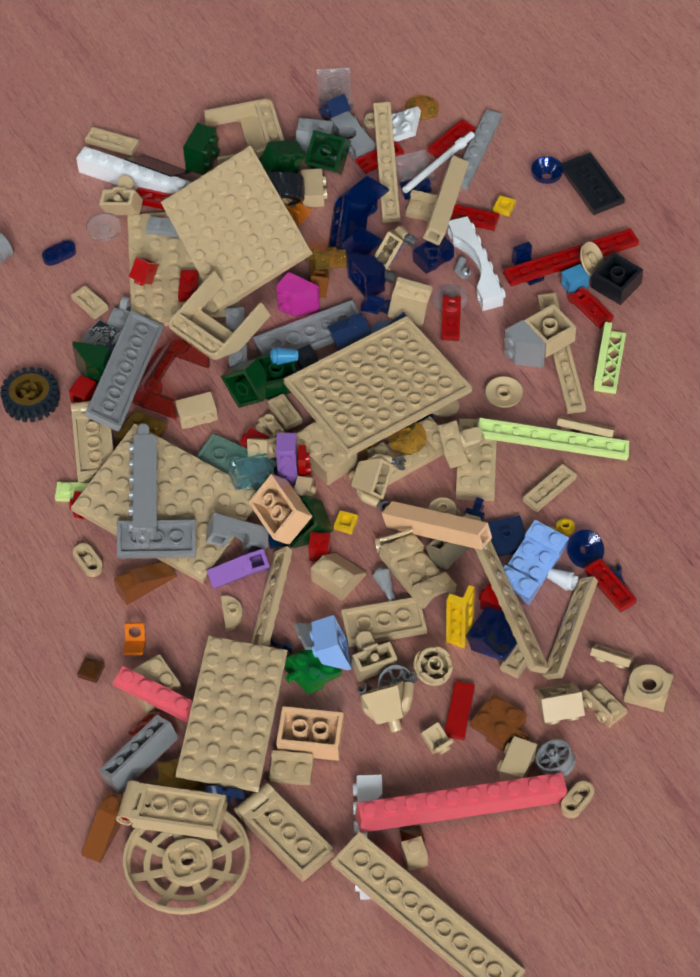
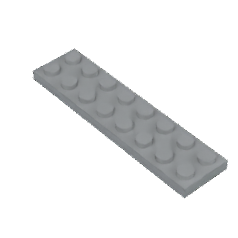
[84,310,164,432]

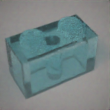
[228,453,274,490]

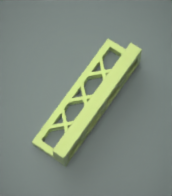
[594,322,626,394]

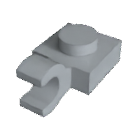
[107,296,131,329]

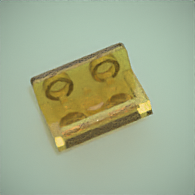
[305,247,347,270]

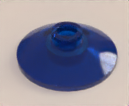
[567,530,604,569]

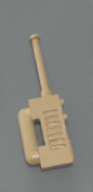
[255,413,286,438]

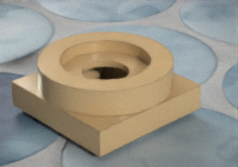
[624,664,674,712]

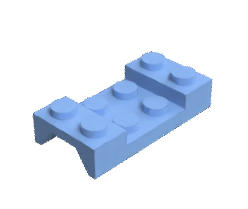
[503,520,569,605]

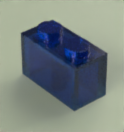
[413,236,454,274]

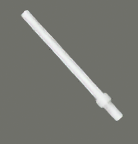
[402,132,475,193]

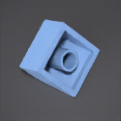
[310,615,351,670]

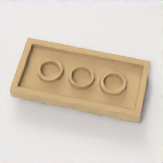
[341,598,427,647]

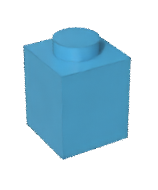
[561,264,590,294]

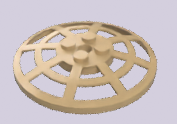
[123,811,251,915]

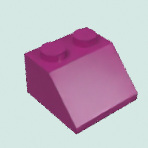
[276,272,320,316]

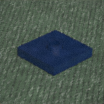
[487,515,526,557]

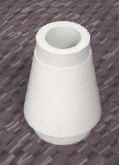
[547,568,578,591]

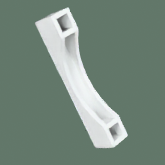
[447,216,506,311]
[353,775,383,900]

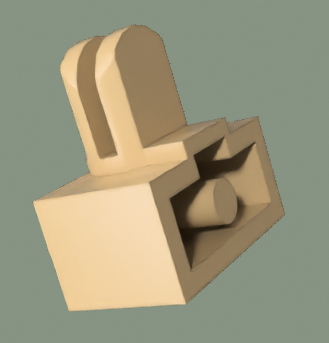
[99,175,143,215]
[438,421,485,468]
[351,631,398,682]

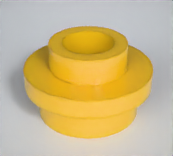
[556,518,575,537]

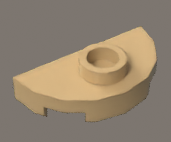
[221,596,243,632]

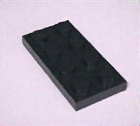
[560,152,625,215]

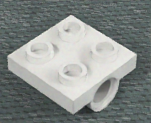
[392,106,421,142]

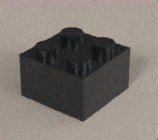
[591,252,643,305]

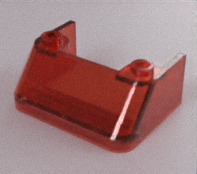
[132,338,210,420]

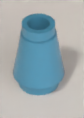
[270,347,298,365]

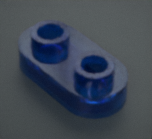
[42,240,76,266]

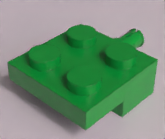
[284,650,342,695]

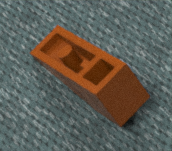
[308,255,329,298]
[114,562,177,605]
[81,792,123,863]

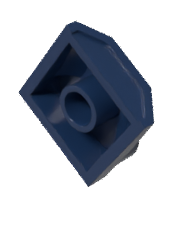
[327,313,372,351]

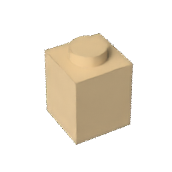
[401,836,428,872]

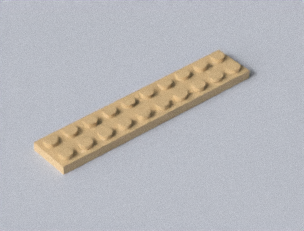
[331,832,526,977]

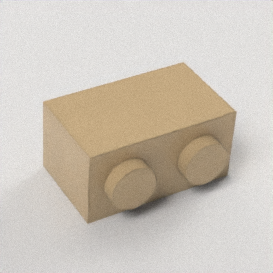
[301,169,327,207]
[175,392,218,429]
[497,736,537,781]

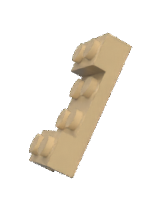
[367,417,445,485]
[379,533,457,609]

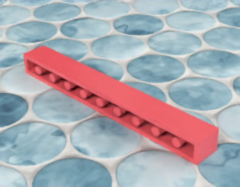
[355,773,567,833]

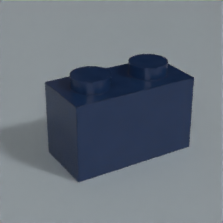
[318,94,351,120]

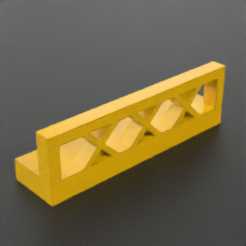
[446,585,475,649]

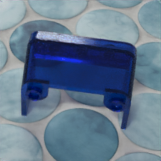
[328,175,389,256]

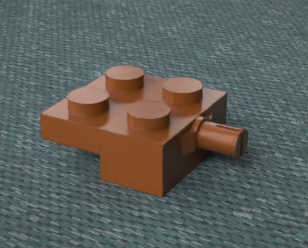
[470,694,530,751]

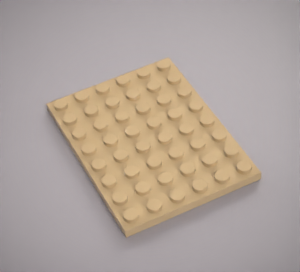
[161,145,313,311]
[127,212,240,326]
[284,316,472,458]
[71,424,257,584]

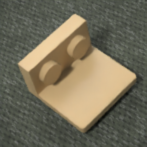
[387,277,433,326]

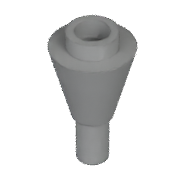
[372,567,396,601]

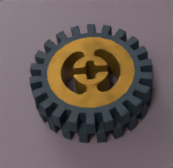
[0,367,60,422]

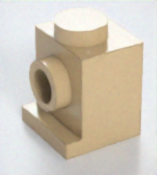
[294,476,316,499]

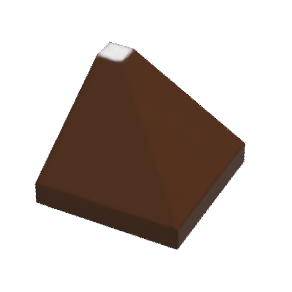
[400,826,425,845]

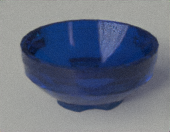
[531,156,563,184]

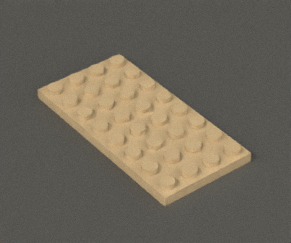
[176,636,288,792]

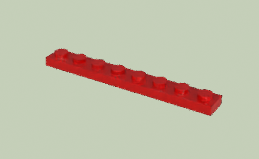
[503,228,639,287]

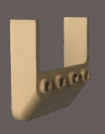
[204,99,284,166]
[169,271,271,360]

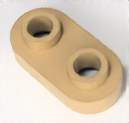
[73,543,103,577]
[561,781,594,818]

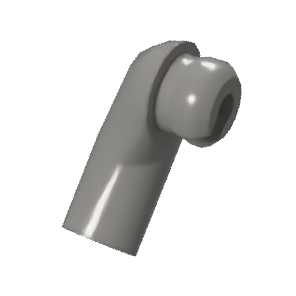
[454,257,471,280]

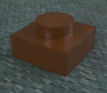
[77,657,105,683]

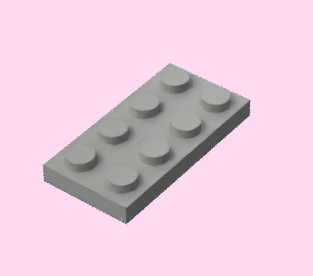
[117,520,196,559]

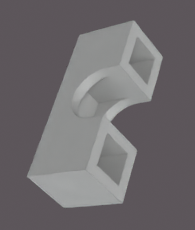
[331,111,376,160]
[206,513,269,554]

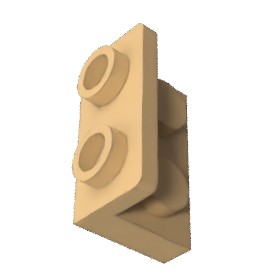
[405,190,437,221]
[582,683,627,728]
[269,749,314,786]

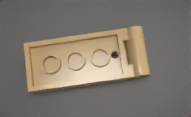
[71,401,114,483]
[456,418,497,501]
[116,781,228,840]
[234,782,334,882]

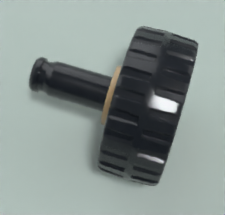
[267,172,305,205]

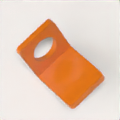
[285,203,312,226]
[123,622,146,656]

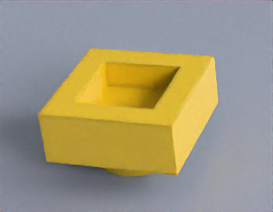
[493,195,516,217]
[334,510,358,535]

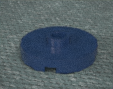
[204,785,246,803]

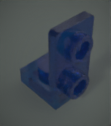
[512,241,544,286]

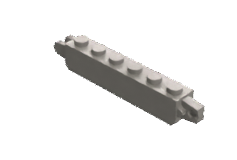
[129,423,157,549]

